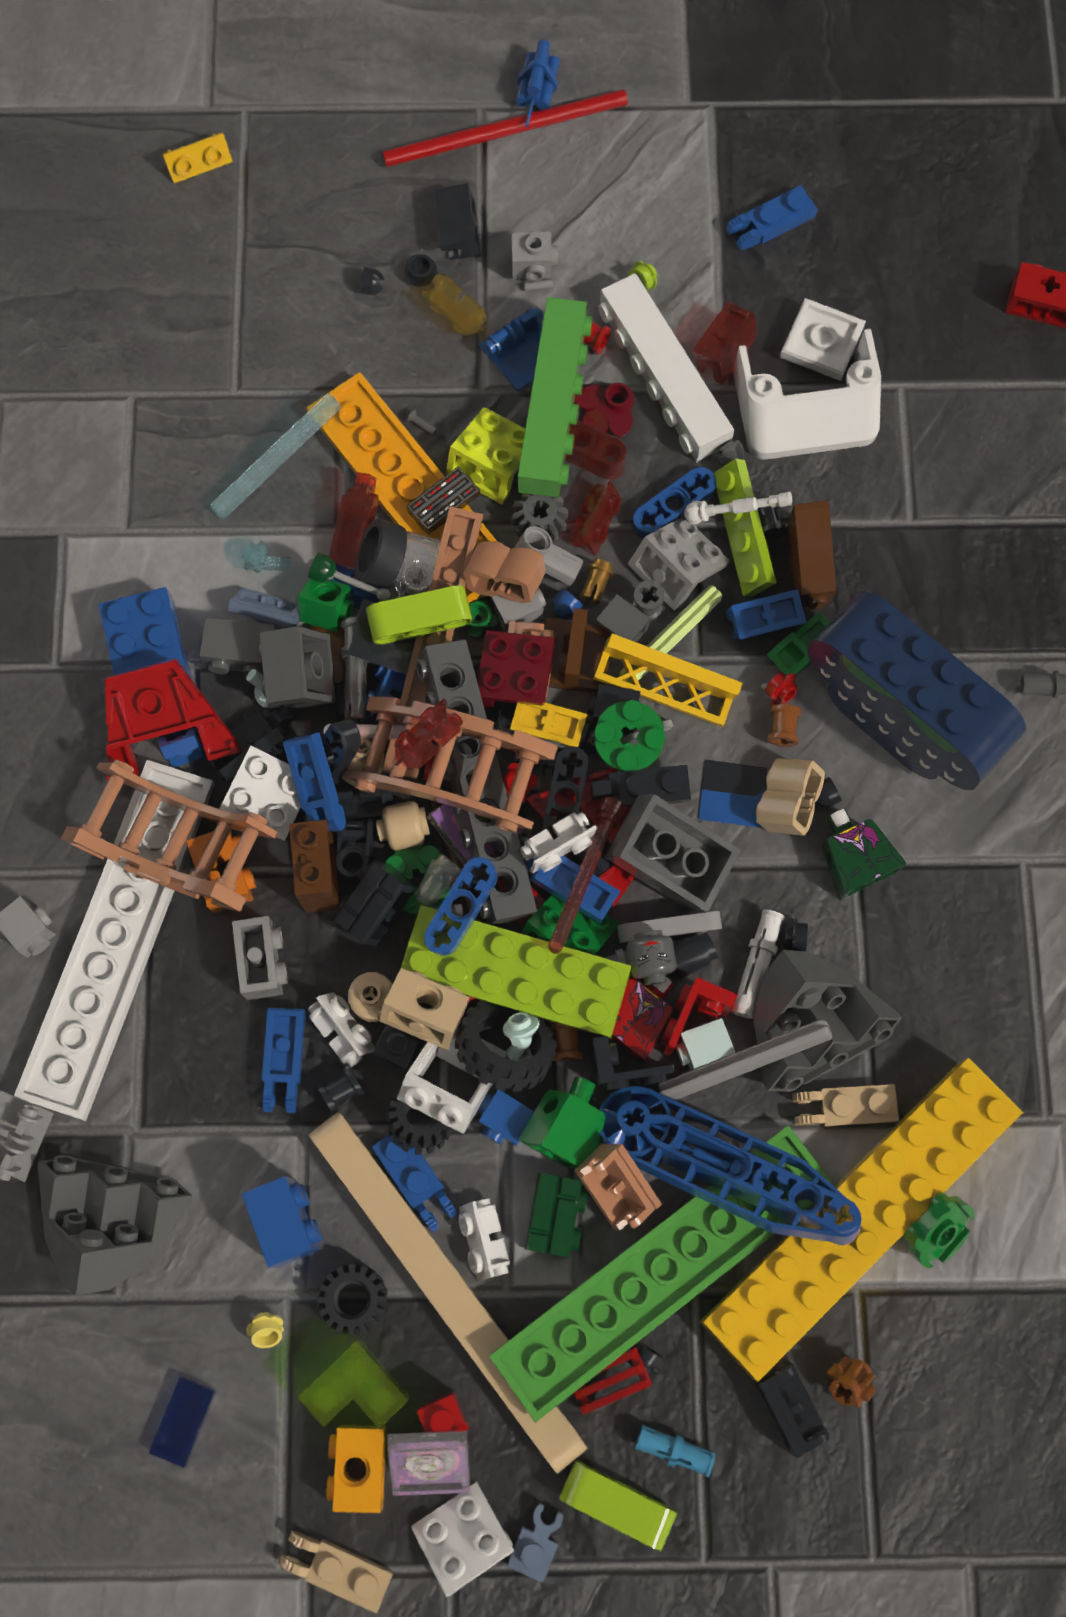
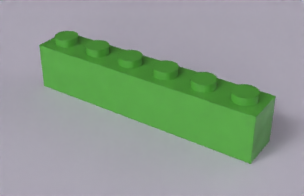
[518,297,593,498]

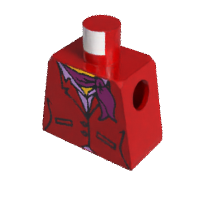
[611,977,674,1065]

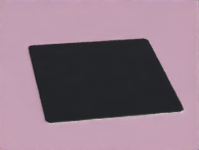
[348,599,416,674]

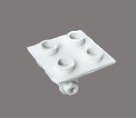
[219,746,301,841]
[411,1482,514,1597]

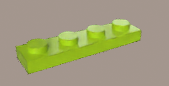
[714,458,776,597]

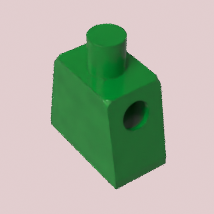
[518,1077,605,1170]

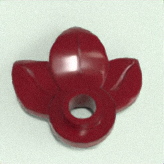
[574,382,634,438]

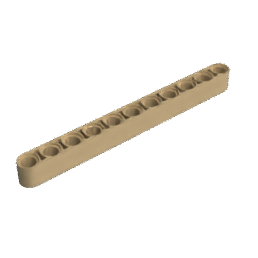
[308,1112,588,1473]

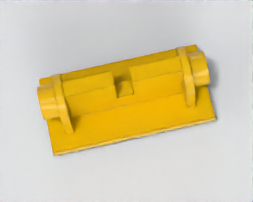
[163,132,233,183]

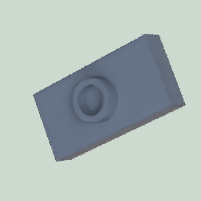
[228,587,300,628]

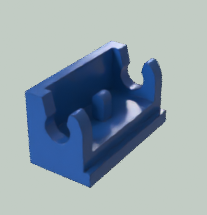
[725,589,806,640]

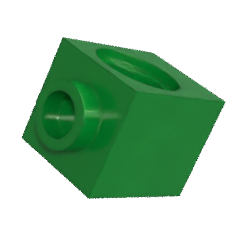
[298,579,354,633]

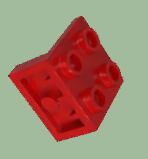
[660,977,738,1057]

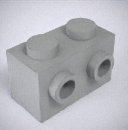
[232,916,288,1000]

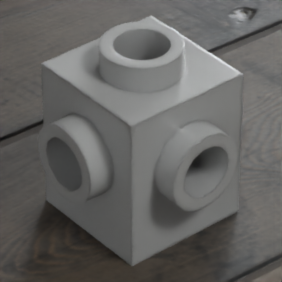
[512,230,558,281]

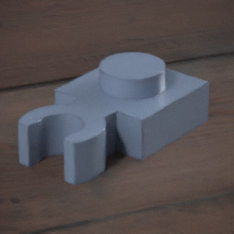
[507,1502,563,1583]

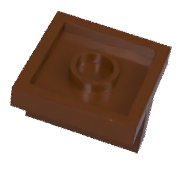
[544,608,611,694]

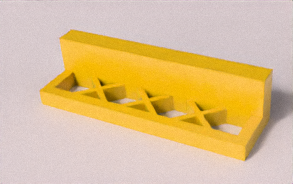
[593,633,742,727]

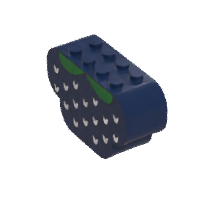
[808,591,1026,791]

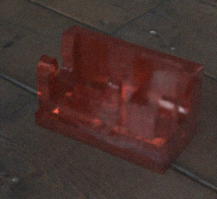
[692,302,757,385]

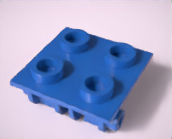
[479,307,544,392]

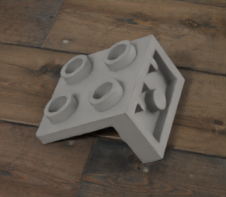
[628,517,730,610]

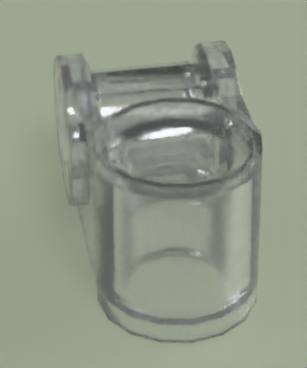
[396,531,440,597]

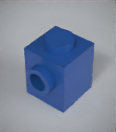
[477,1089,534,1148]

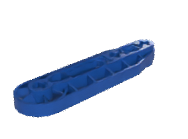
[600,1086,862,1245]

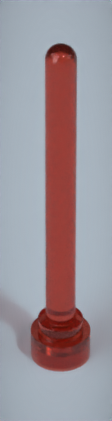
[548,797,627,954]

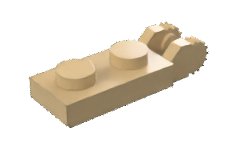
[792,1084,899,1127]
[278,1531,394,1614]

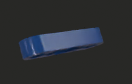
[632,467,716,539]
[424,857,498,956]

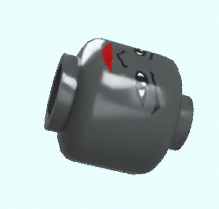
[626,930,677,985]

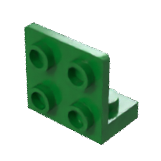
[520,895,619,955]

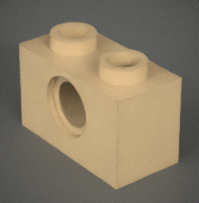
[379,968,469,1050]

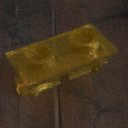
[420,274,487,335]

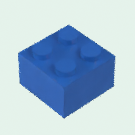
[242,1176,323,1268]

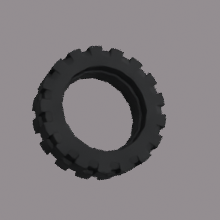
[455,1001,557,1091]

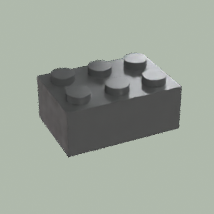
[604,794,741,912]

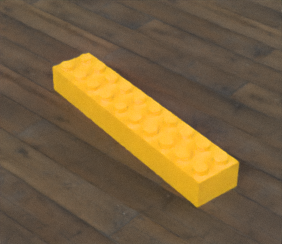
[699,1058,1023,1382]

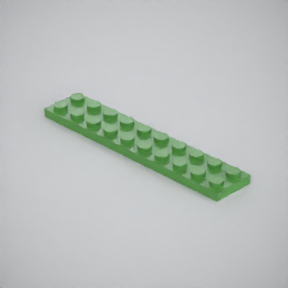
[488,1125,835,1423]

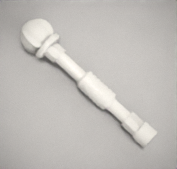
[684,492,792,525]

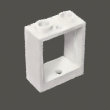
[397,1027,507,1134]

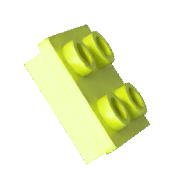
[446,408,526,505]

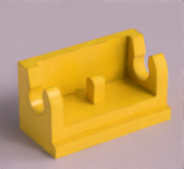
[510,703,588,747]

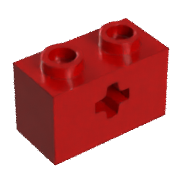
[1005,262,1066,329]

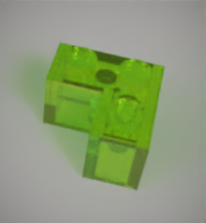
[298,1340,411,1429]

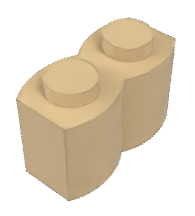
[756,758,825,836]

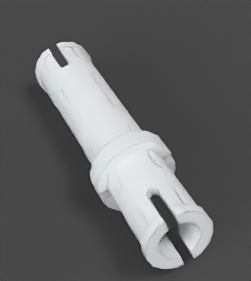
[731,909,785,1019]

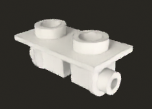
[520,812,597,874]
[308,992,375,1067]
[458,1198,510,1281]

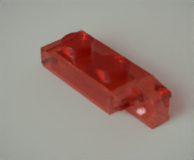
[329,472,378,568]

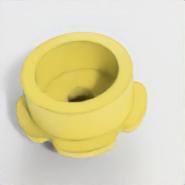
[246,1312,284,1348]

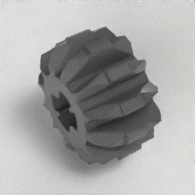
[511,493,568,542]

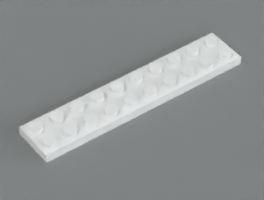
[14,760,215,1121]

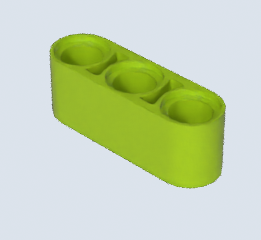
[366,585,473,644]
[559,1460,678,1551]

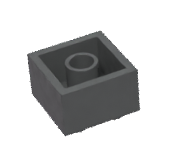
[258,626,336,708]

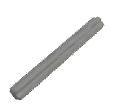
[658,1019,832,1100]

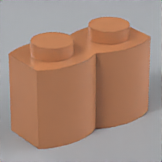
[463,541,546,603]

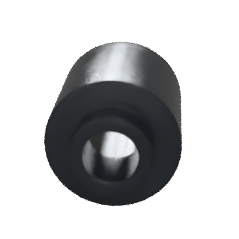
[669,932,718,979]

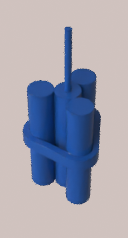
[516,39,560,127]

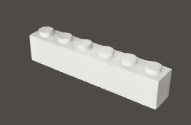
[598,273,734,463]

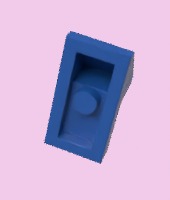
[158,727,204,767]

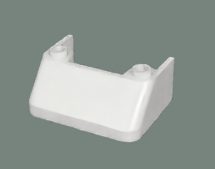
[733,329,881,459]

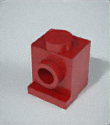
[417,1392,470,1434]

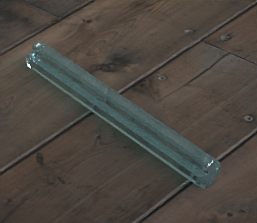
[210,394,341,519]

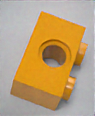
[327,1425,387,1513]

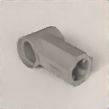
[514,526,583,586]

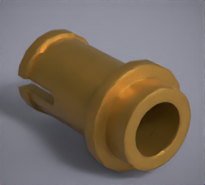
[580,559,614,605]

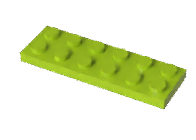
[401,905,632,1039]

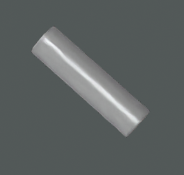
[524,279,554,291]

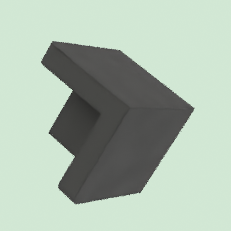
[597,594,650,643]

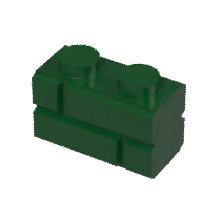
[524,1173,588,1258]

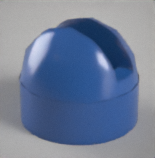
[553,588,583,618]

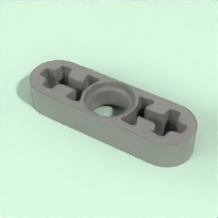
[617,911,722,943]

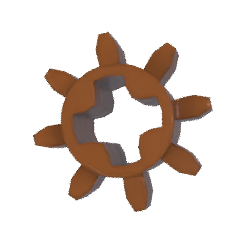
[826,1356,877,1408]

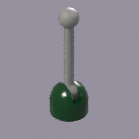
[308,552,391,601]

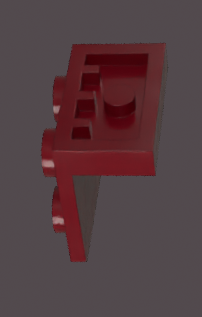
[477,630,555,711]

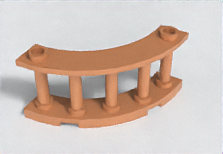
[343,697,558,833]
[61,760,278,912]

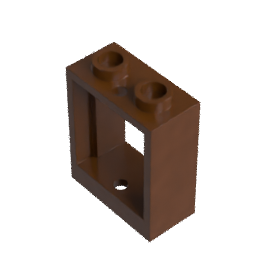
[289,820,341,913]

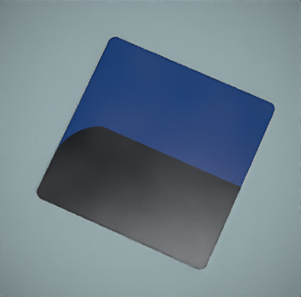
[699,760,767,828]

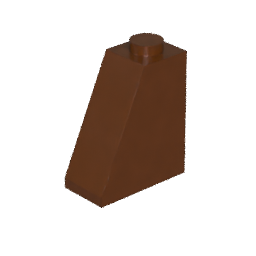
[785,501,836,610]

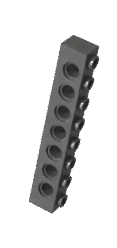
[416,640,537,926]

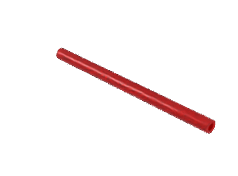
[382,89,628,168]

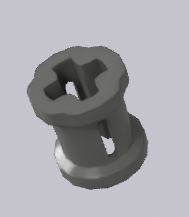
[632,580,664,620]

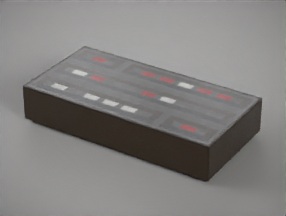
[406,466,480,535]

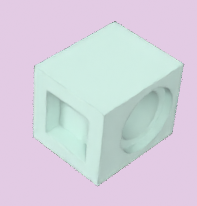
[675,1018,736,1071]

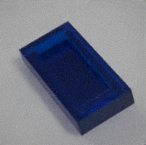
[149,1377,217,1468]

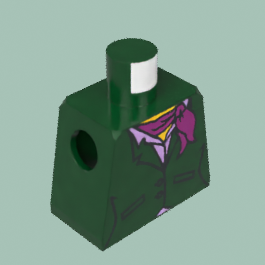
[822,809,906,900]

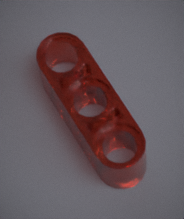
[565,420,627,480]

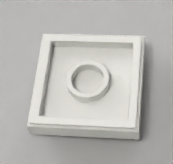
[780,298,866,381]

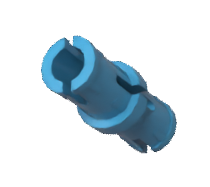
[635,1424,716,1477]

